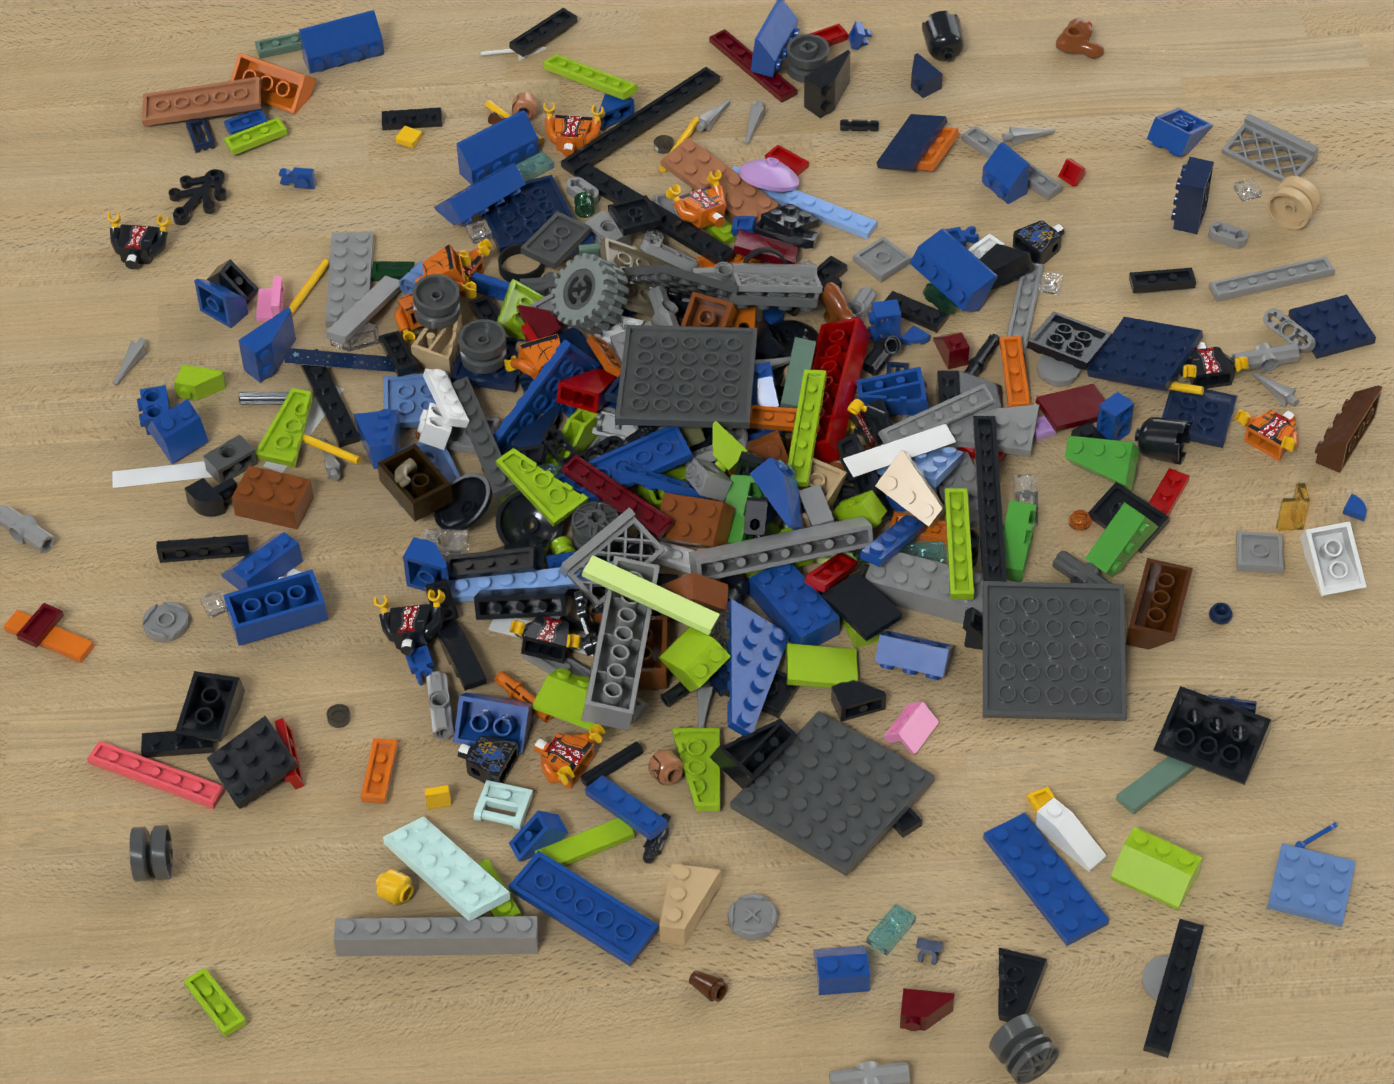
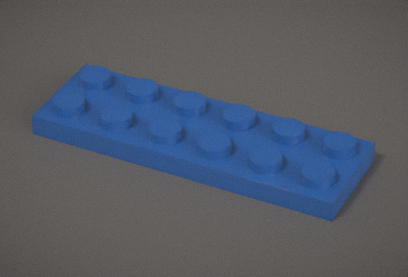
[554,426,693,503]
[983,812,1109,946]
[508,851,659,966]

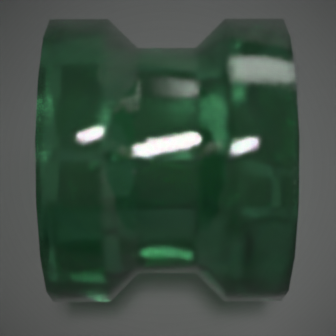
[574,192,595,218]

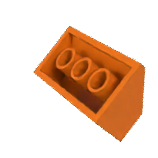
[230,53,316,114]

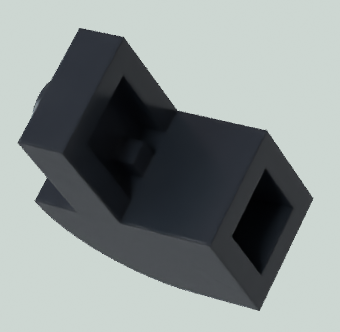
[184,477,237,517]

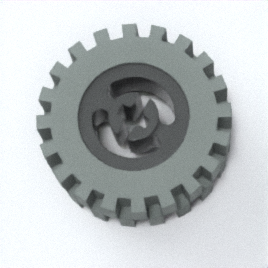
[551,253,629,334]

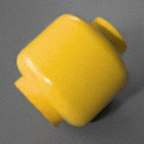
[375,869,414,906]

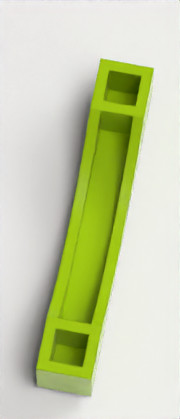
[500,409,598,503]

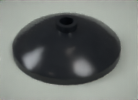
[770,320,819,350]
[434,473,492,533]
[496,490,564,550]

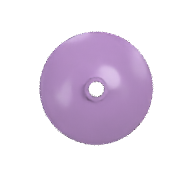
[739,157,799,192]

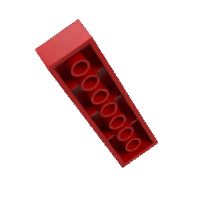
[788,317,870,463]

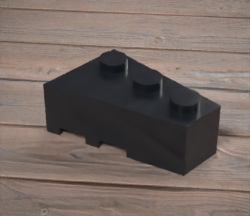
[710,718,798,789]

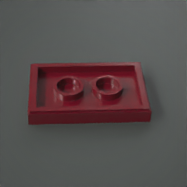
[733,229,798,264]
[1035,383,1105,432]

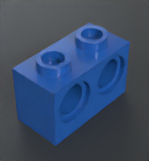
[867,299,901,346]
[137,385,170,435]
[1096,391,1134,441]

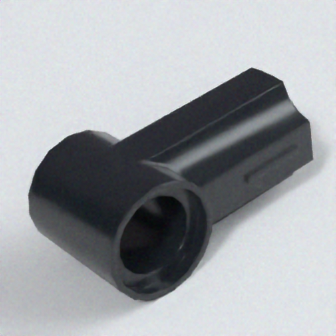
[862,336,901,376]

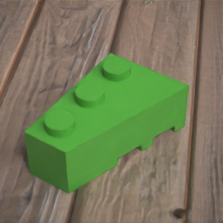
[1065,436,1139,492]
[725,475,765,544]
[1003,500,1037,582]
[1085,502,1158,578]

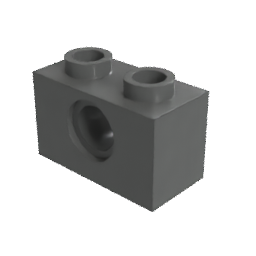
[203,435,258,484]

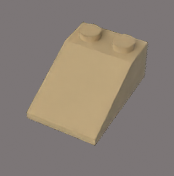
[781,458,847,528]

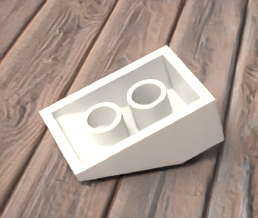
[1300,521,1367,597]

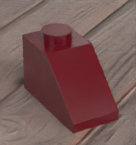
[516,305,563,339]
[933,332,970,370]
[900,988,955,1031]

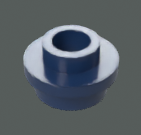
[1209,603,1233,625]

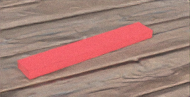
[87,741,225,809]

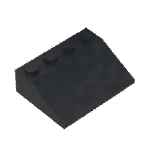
[1153,686,1271,785]

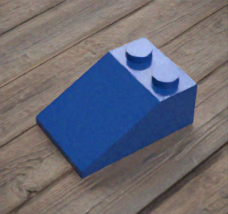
[1147,108,1213,157]
[238,307,296,383]
[750,457,805,530]

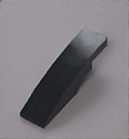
[836,433,893,525]
[436,620,487,691]

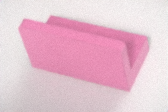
[256,276,284,322]
[883,701,939,754]

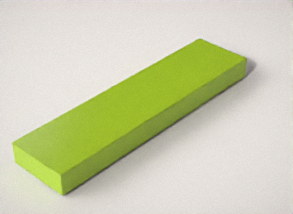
[535,818,635,866]

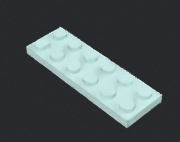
[383,816,510,921]

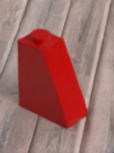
[556,369,618,414]

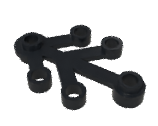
[168,169,227,226]
[574,590,600,656]

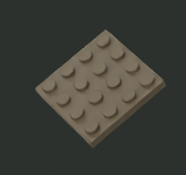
[601,237,685,318]

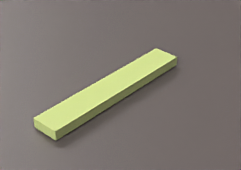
[582,555,720,635]

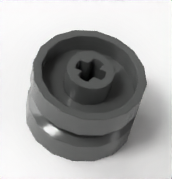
[786,34,830,83]
[413,274,460,329]
[458,319,508,374]
[129,825,173,882]

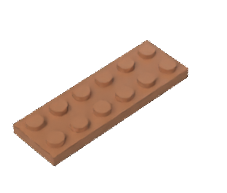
[142,77,261,126]
[661,137,779,227]

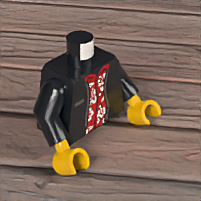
[107,212,172,269]
[1180,342,1249,389]
[845,398,894,448]
[374,589,445,656]
[509,615,582,664]

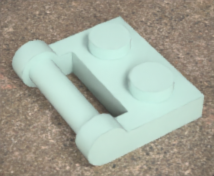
[474,780,533,830]

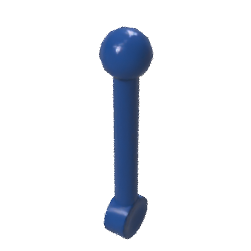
[1295,822,1338,848]

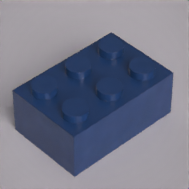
[1171,157,1214,234]

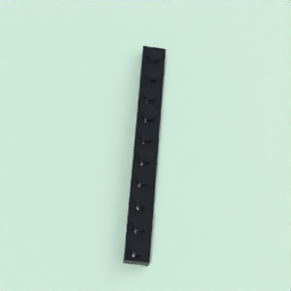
[561,67,720,177]
[575,164,736,264]
[973,416,1007,582]

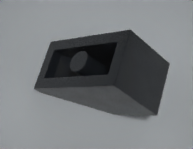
[207,259,259,303]
[831,680,886,722]

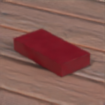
[16,603,64,648]

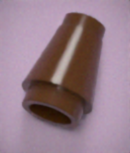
[689,970,728,1002]

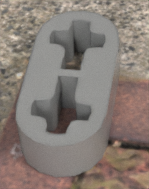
[566,177,599,206]
[1208,222,1248,249]

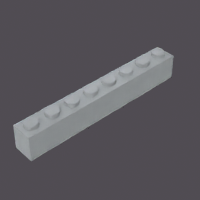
[688,516,873,579]
[334,916,539,956]

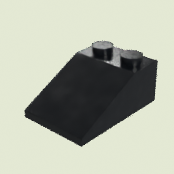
[804,50,851,118]
[936,370,1003,410]
[175,671,245,742]

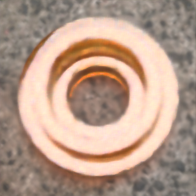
[1068,510,1091,531]

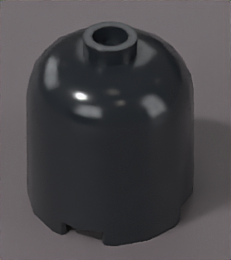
[922,11,964,61]
[1135,417,1190,465]

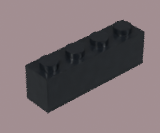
[474,586,572,620]

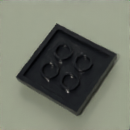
[1027,311,1112,370]
[207,716,299,809]

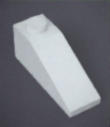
[1035,798,1107,873]

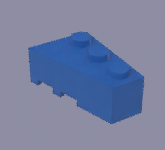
[856,367,929,415]
[354,409,401,469]

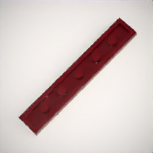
[709,29,797,103]
[560,454,674,539]

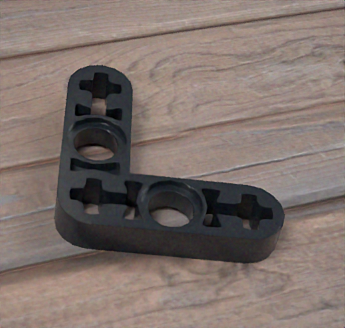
[542,428,622,468]

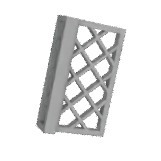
[1222,114,1318,182]
[731,263,823,293]
[559,507,665,606]

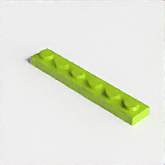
[542,54,638,100]
[788,370,827,487]
[944,488,974,600]

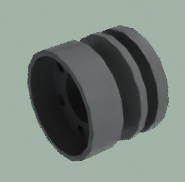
[571,501,620,561]
[989,1014,1060,1084]

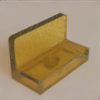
[1276,483,1310,531]

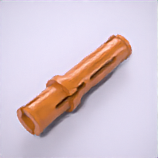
[494,671,553,723]

